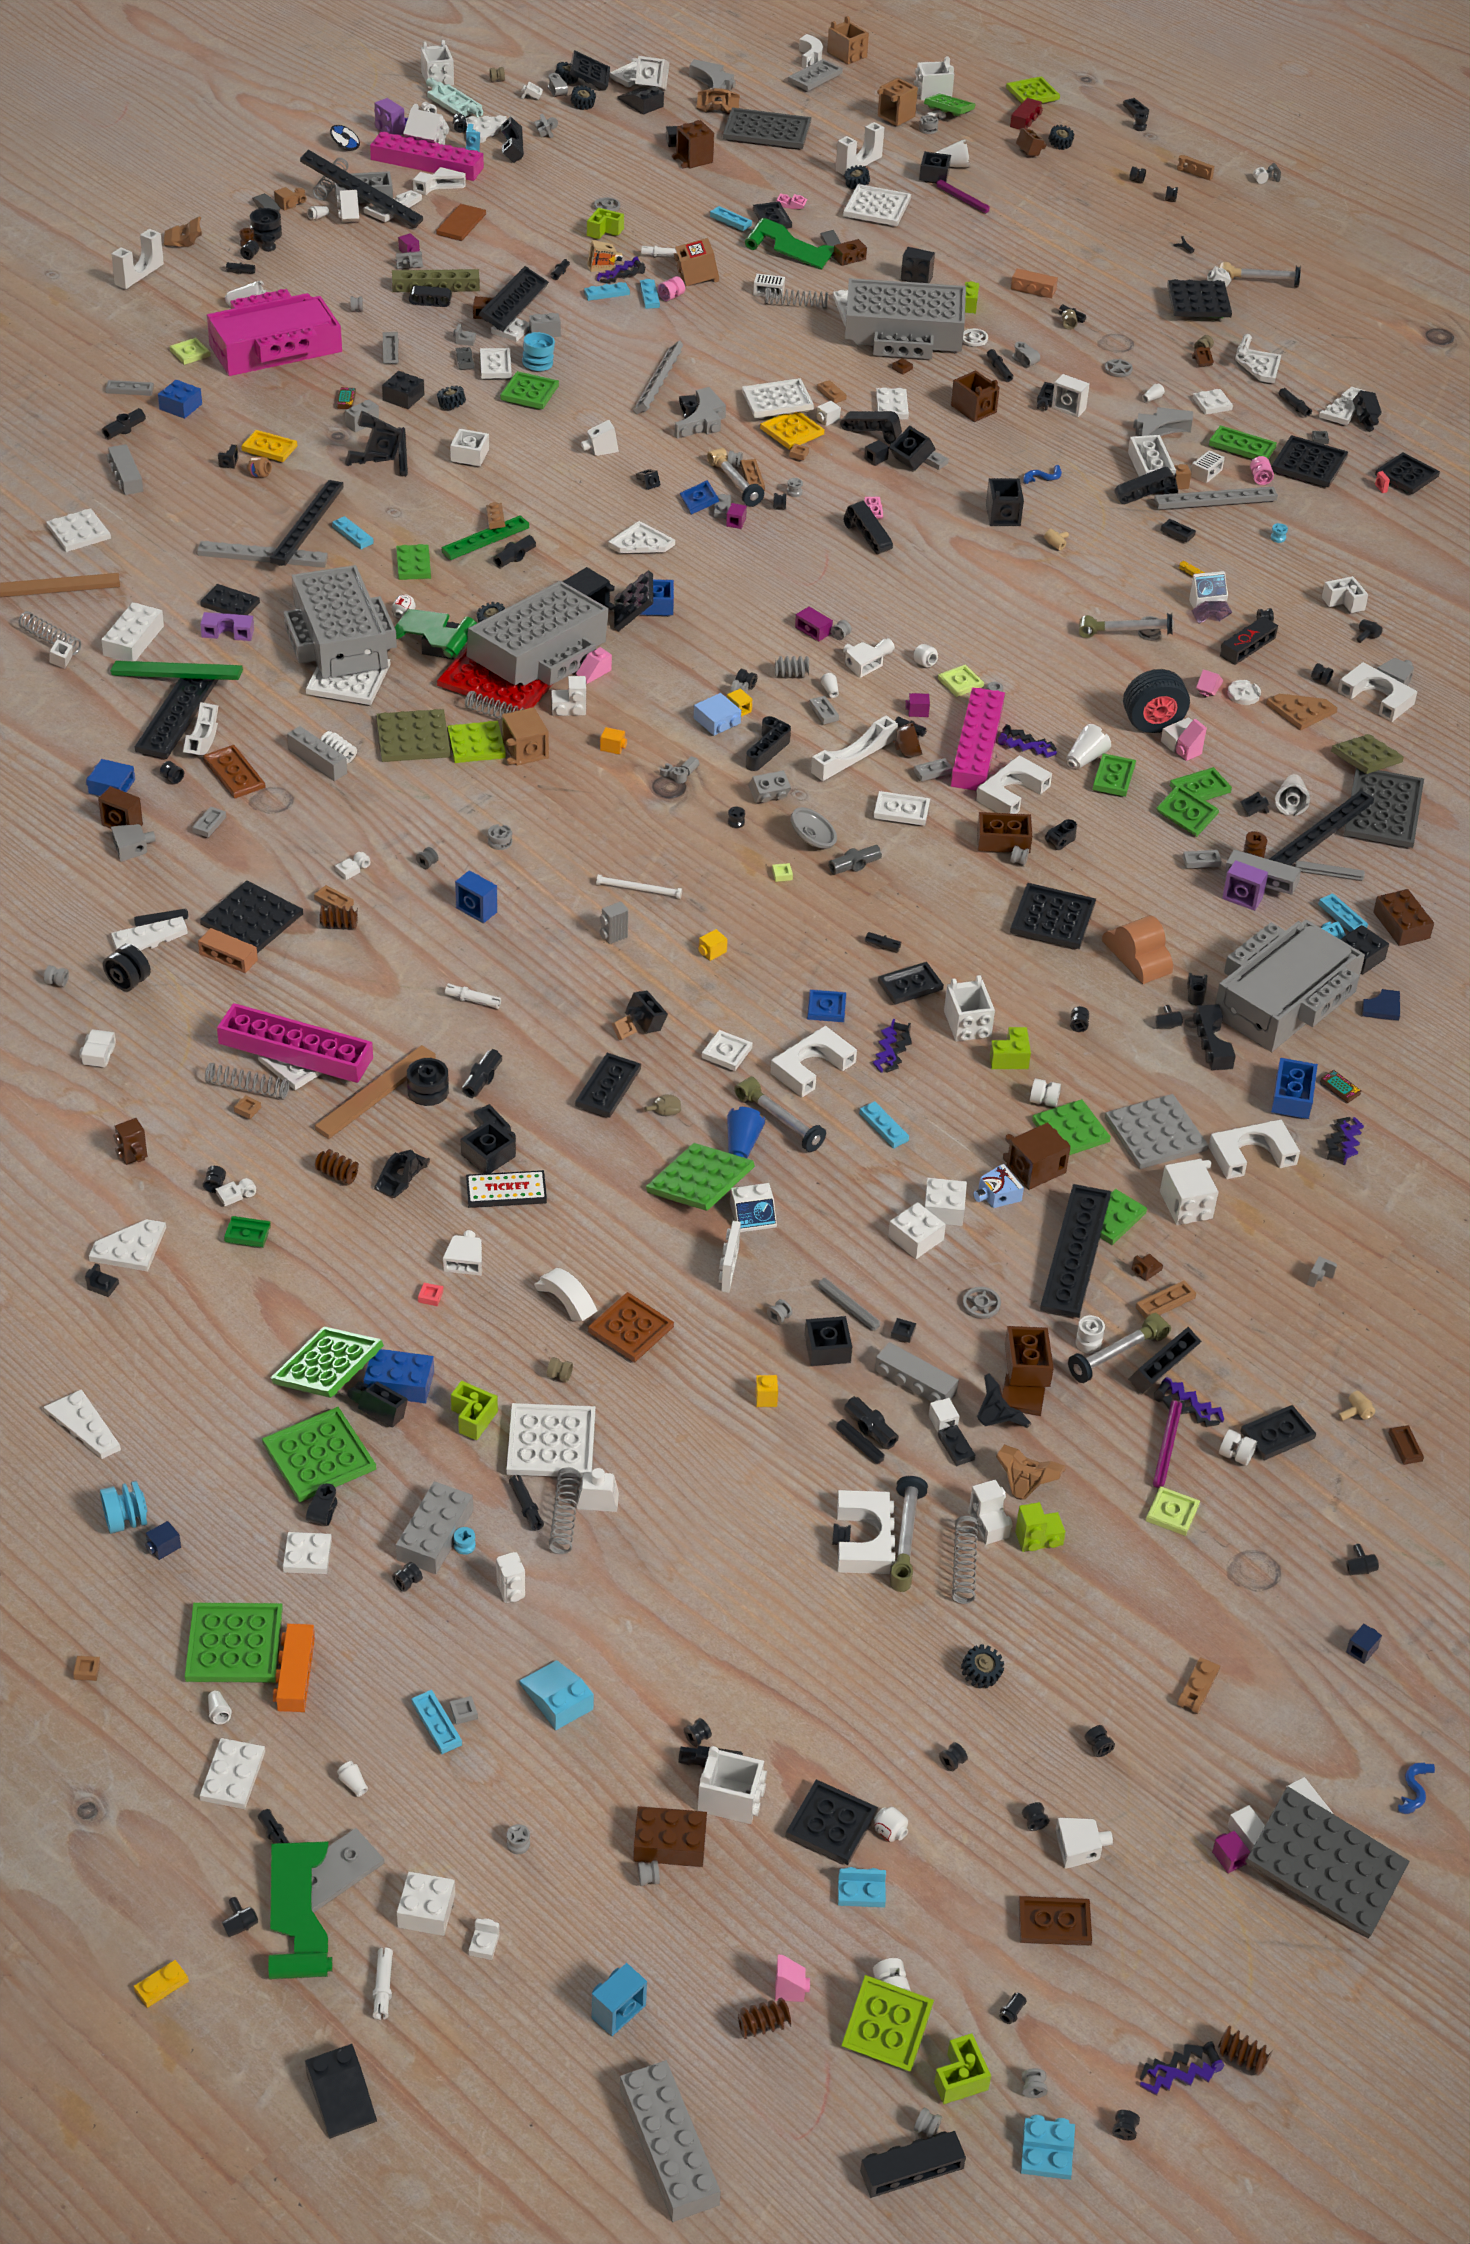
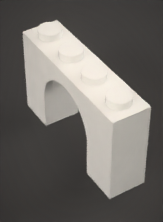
[836,122,884,175]
[111,229,164,289]
[1338,662,1418,722]
[976,755,1052,814]
[771,1026,857,1098]
[1209,1120,1300,1179]
[837,1490,895,1574]
[1227,1777,1333,1852]

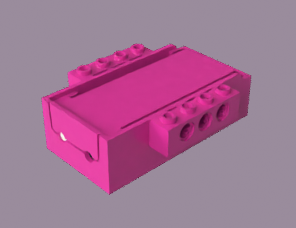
[207,289,342,376]

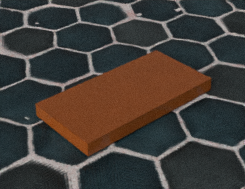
[436,204,486,241]
[203,745,266,799]

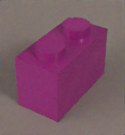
[795,606,833,642]

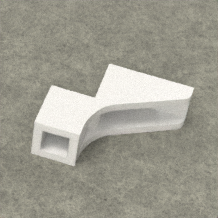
[413,167,466,195]

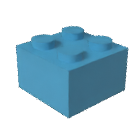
[591,1963,647,2036]

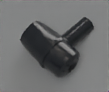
[1356,619,1383,643]
[1155,1005,1183,1029]
[1346,1544,1379,1575]
[222,1897,258,1937]

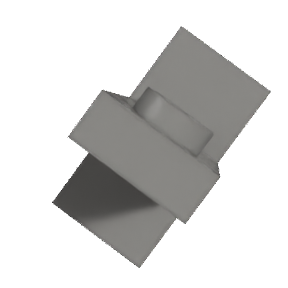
[383,332,399,363]

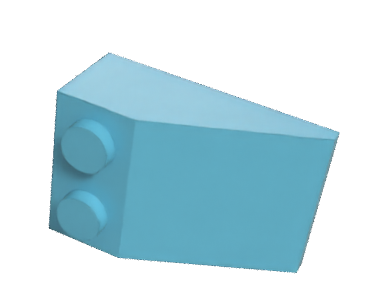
[519,1660,594,1730]

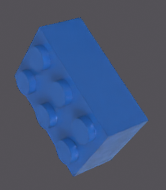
[1271,1058,1318,1119]
[364,1349,434,1404]

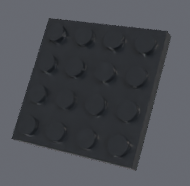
[1167,279,1232,318]
[1271,435,1348,488]
[200,880,303,953]
[1010,882,1096,949]

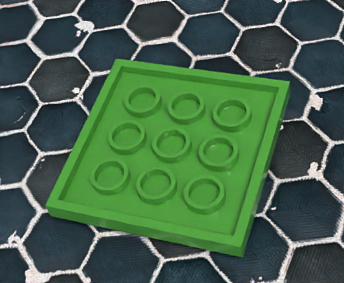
[646,1143,755,1211]
[271,1326,384,1398]
[262,1406,376,1503]
[185,1603,283,1683]

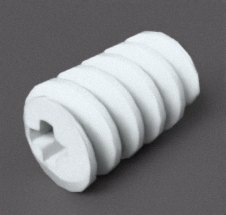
[320,731,357,763]

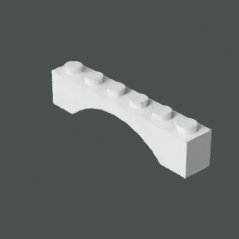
[811,716,898,781]

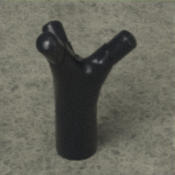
[1173,236,1195,254]

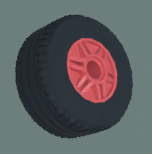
[1123,669,1190,733]

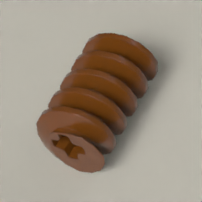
[1243,831,1268,858]
[320,905,358,929]
[315,1149,359,1185]
[738,1997,791,2040]
[1218,2025,1273,2076]

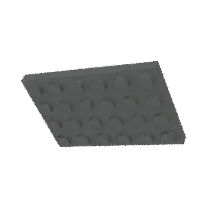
[723,107,812,149]
[1344,768,1424,848]
[1245,1786,1410,1939]

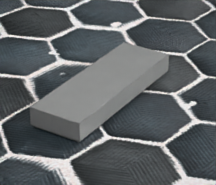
[106,380,154,396]

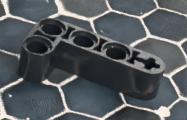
[840,411,902,444]
[1114,467,1178,504]
[843,501,893,554]
[746,716,791,771]

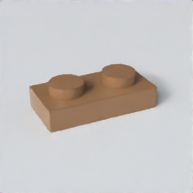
[817,380,847,403]
[314,885,354,911]

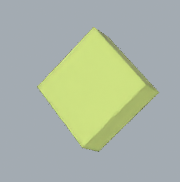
[772,863,793,882]

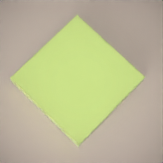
[170,338,211,365]
[938,665,984,697]
[1146,1486,1200,1536]

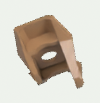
[696,88,740,114]
[164,216,202,247]
[996,1444,1066,1499]

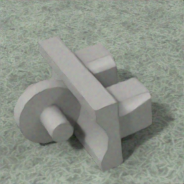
[534,114,558,138]
[396,251,423,269]

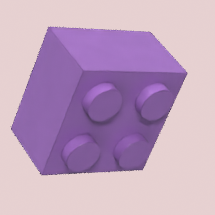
[374,98,405,135]
[1222,860,1268,911]

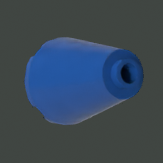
[727,1107,765,1158]

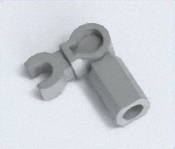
[660,756,700,783]

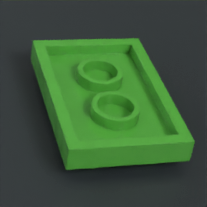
[396,544,431,580]
[1092,753,1136,797]
[1169,767,1232,800]
[1157,784,1219,837]
[1100,1189,1147,1245]

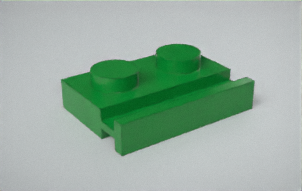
[224,1216,271,1248]

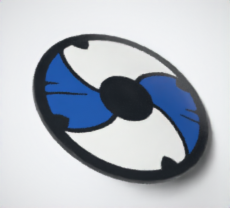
[330,125,360,150]

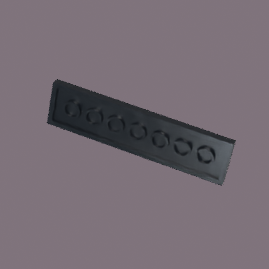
[479,266,549,332]
[134,678,219,759]
[1040,1184,1111,1318]

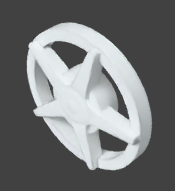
[963,328,988,347]

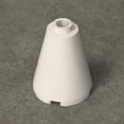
[935,139,970,168]
[225,281,266,307]
[1067,724,1111,769]
[1275,774,1310,815]

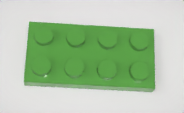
[1209,425,1277,459]

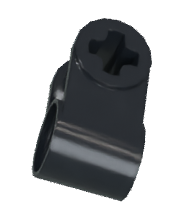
[679,394,697,419]
[1045,819,1077,850]
[1187,973,1208,1006]
[306,1483,338,1526]

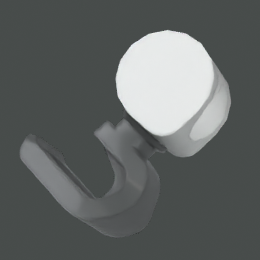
[1253,163,1281,184]

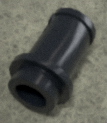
[999,1992,1027,2024]

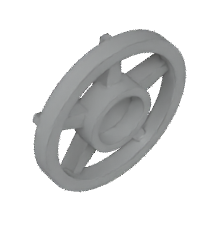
[594,197,620,211]
[1105,358,1133,377]
[963,1287,1001,1319]

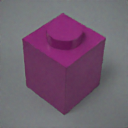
[398,233,420,253]
[726,503,747,529]
[905,693,930,717]
[1212,1831,1250,1873]

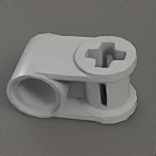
[548,73,568,96]
[1013,342,1040,367]

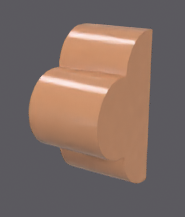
[1102,915,1173,984]

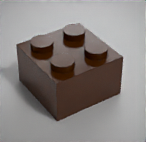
[98,786,143,829]

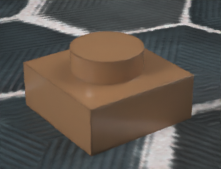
[789,444,809,461]
[611,1015,637,1040]
[234,1095,261,1119]
[73,1656,101,1681]

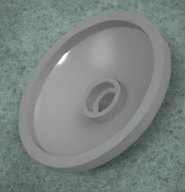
[791,807,837,848]

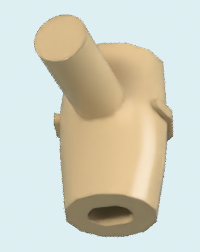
[1044,529,1069,550]
[1338,1391,1376,1421]

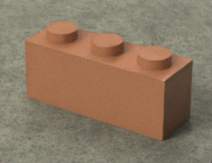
[1011,268,1058,299]
[198,928,258,973]

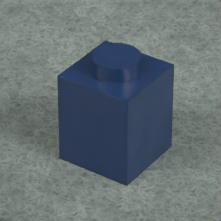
[145,1521,181,1560]
[1346,1623,1382,1664]

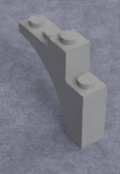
[689,59,736,101]
[674,387,726,439]
[1133,407,1193,437]

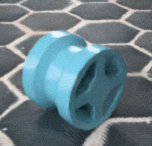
[1270,523,1288,543]
[454,1527,476,1555]

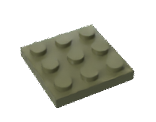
[1331,734,1404,774]

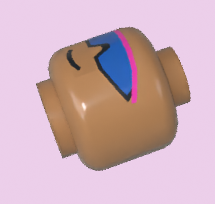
[247,457,272,477]

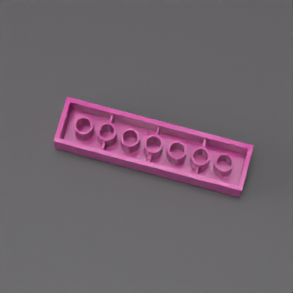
[370,132,484,181]
[951,687,1005,791]
[217,1003,373,1083]

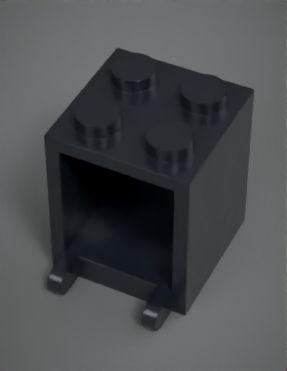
[986,478,1024,526]
[562,567,615,610]

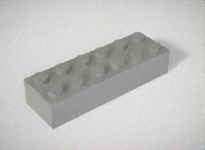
[620,2060,721,2222]

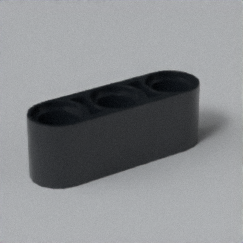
[408,286,452,307]

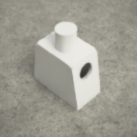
[581,420,619,456]
[843,642,884,678]
[443,1230,482,1276]
[577,1468,619,1512]
[1055,1818,1113,1869]

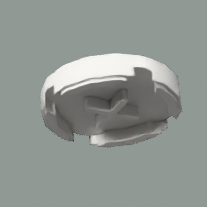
[1227,680,1261,705]

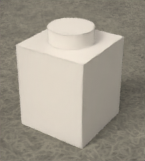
[816,401,841,426]
[49,639,73,669]
[929,1398,959,1433]

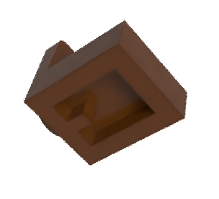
[1192,347,1214,367]
[1132,1254,1163,1281]

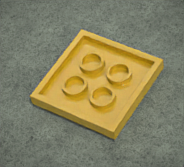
[760,412,825,450]

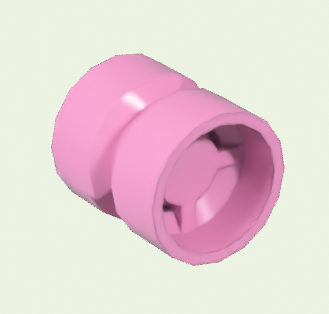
[658,276,685,301]
[1250,456,1274,485]

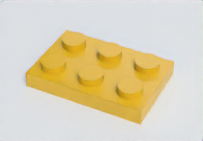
[241,430,298,462]

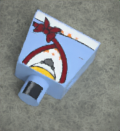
[974,1164,1024,1208]

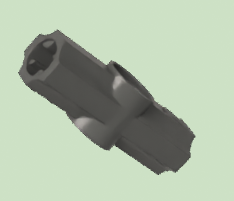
[828,844,882,875]

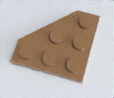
[1266,693,1338,730]

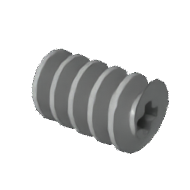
[775,656,809,677]

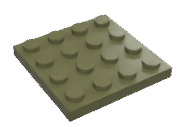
[376,709,450,762]

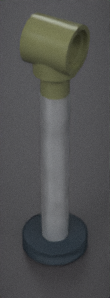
[1079,613,1174,638]
[734,1076,826,1152]
[1068,1313,1171,1384]
[890,1476,928,1592]

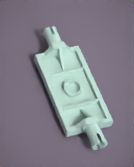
[426,77,483,117]

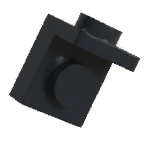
[218,444,239,469]
[636,469,661,490]
[1240,792,1270,817]
[85,1263,119,1298]

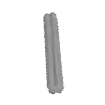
[1295,861,1365,881]
[818,1278,880,1331]

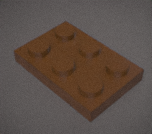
[1018,1896,1092,1946]

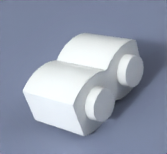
[79,1029,116,1067]

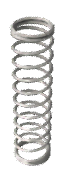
[313,158,349,200]
[765,288,828,308]
[18,611,81,656]
[465,691,524,720]
[205,1062,289,1099]
[549,1467,581,1554]
[952,1516,978,1604]

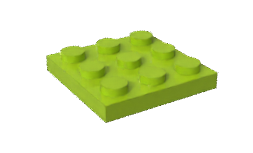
[1006,76,1060,103]
[447,721,506,763]
[841,1975,935,2072]

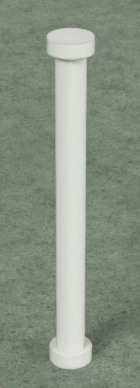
[596,874,682,899]

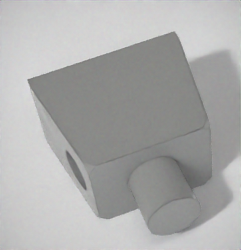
[1377,658,1414,686]
[111,824,156,862]

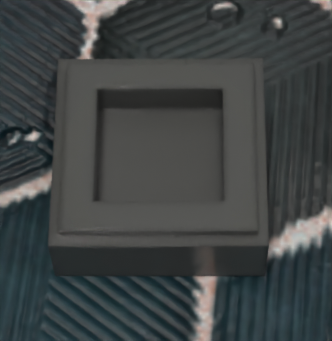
[1311,431,1329,444]

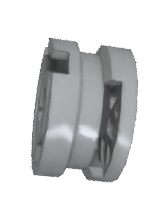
[919,115,938,134]
[1138,616,1161,640]
[488,824,512,850]

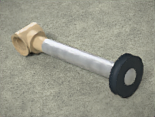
[1218,262,1301,287]
[707,448,765,507]

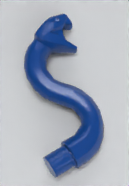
[1023,465,1062,484]
[1398,1762,1435,1814]

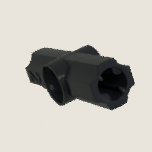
[102,408,146,440]
[493,535,536,569]
[462,1049,503,1099]
[844,1396,899,1450]

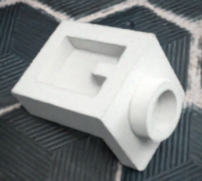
[521,82,543,100]
[469,1918,499,1960]

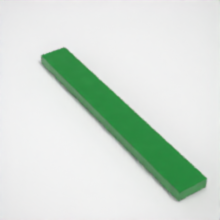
[110,661,243,680]

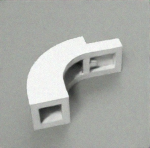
[799,34,823,68]
[183,702,219,755]
[534,1268,597,1321]

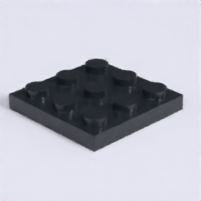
[569,50,610,90]
[1375,452,1440,495]
[614,570,653,631]
[785,1779,878,1865]

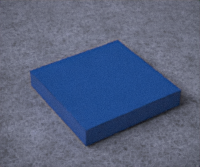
[680,480,720,515]
[807,990,846,1022]

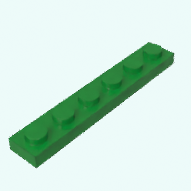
[441,515,529,560]

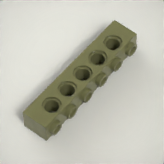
[392,269,480,292]

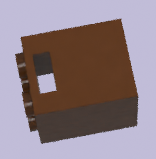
[672,120,714,169]
[951,370,1000,422]
[1003,1122,1071,1190]

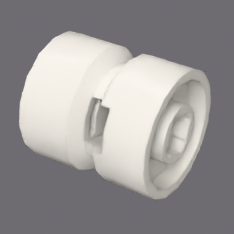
[1030,1078,1061,1107]
[1076,1315,1105,1354]
[1219,1429,1257,1466]
[873,1958,911,1991]

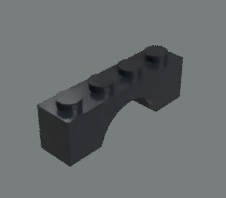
[501,116,524,163]
[1193,1004,1236,1071]

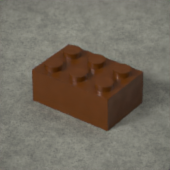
[977,812,1033,853]
[1373,889,1434,946]
[1004,1326,1054,1387]
[633,1806,707,1867]

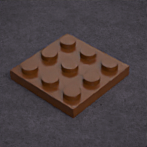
[588,1292,674,1363]

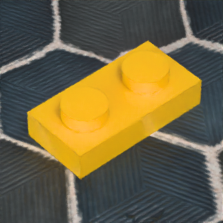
[134,1960,189,2008]

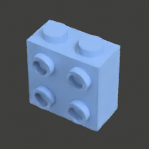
[693,693,741,736]

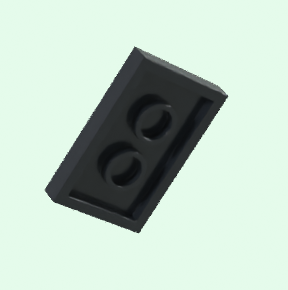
[753,201,792,229]
[200,584,260,615]
[878,962,944,1005]
[1240,1405,1316,1461]

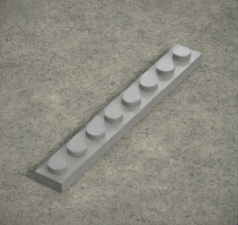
[633,340,684,414]
[1154,487,1278,510]
[197,541,328,568]

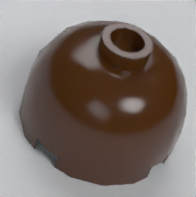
[894,722,923,757]

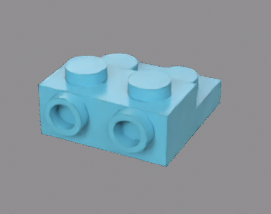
[1021,2115,1075,2180]

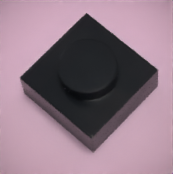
[891,1318,916,1343]

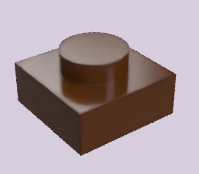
[892,358,913,375]

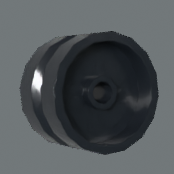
[250,208,282,242]
[102,943,151,992]
[407,1058,449,1106]

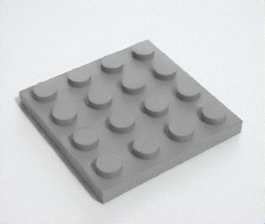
[1105,1094,1208,1169]

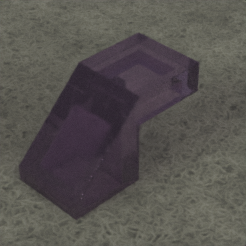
[1191,601,1232,624]

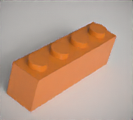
[273,1623,315,1712]

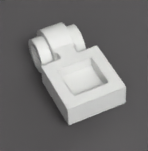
[335,852,371,880]
[216,1178,256,1206]

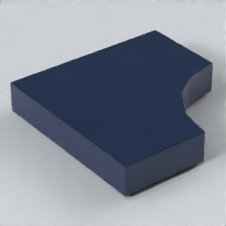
[1362,989,1400,1021]

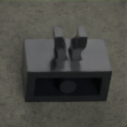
[625,990,668,1033]

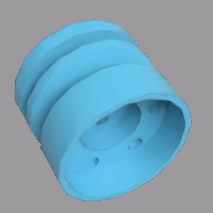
[522,332,555,371]
[100,1481,147,1534]

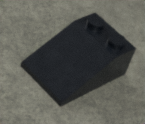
[618,87,664,115]
[305,2044,377,2139]

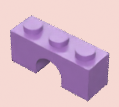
[200,612,254,641]

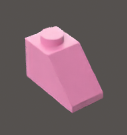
[576,647,612,684]
[1196,669,1223,697]
[1176,719,1207,761]
[775,1955,810,2002]

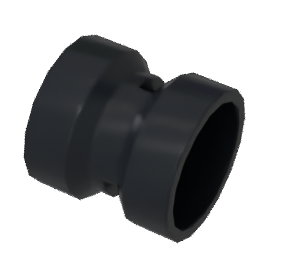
[1133,112,1148,131]
[453,114,467,133]
[1129,166,1146,183]
[240,240,259,260]
[1311,663,1334,684]
[735,668,758,690]
[160,761,185,784]
[1070,1006,1090,1032]
[203,1165,226,1193]
[392,1562,423,1592]
[1085,1725,1115,1757]

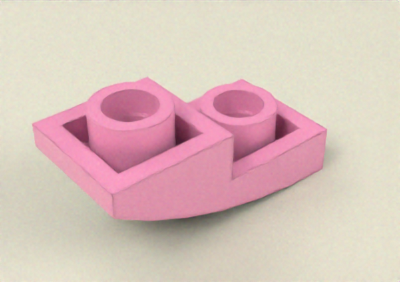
[776,193,807,209]
[864,497,883,519]

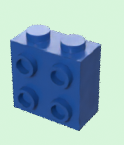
[86,759,135,796]

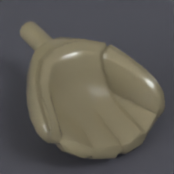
[644,1094,681,1116]

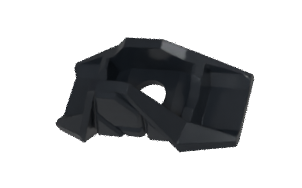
[374,1149,430,1198]
[977,1373,1032,1428]

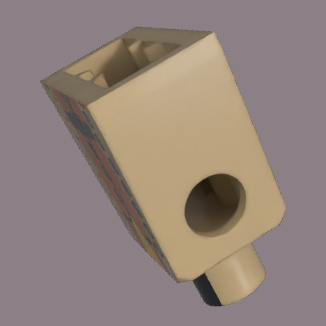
[587,240,622,272]

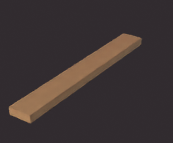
[0,573,120,597]
[315,1045,436,1139]

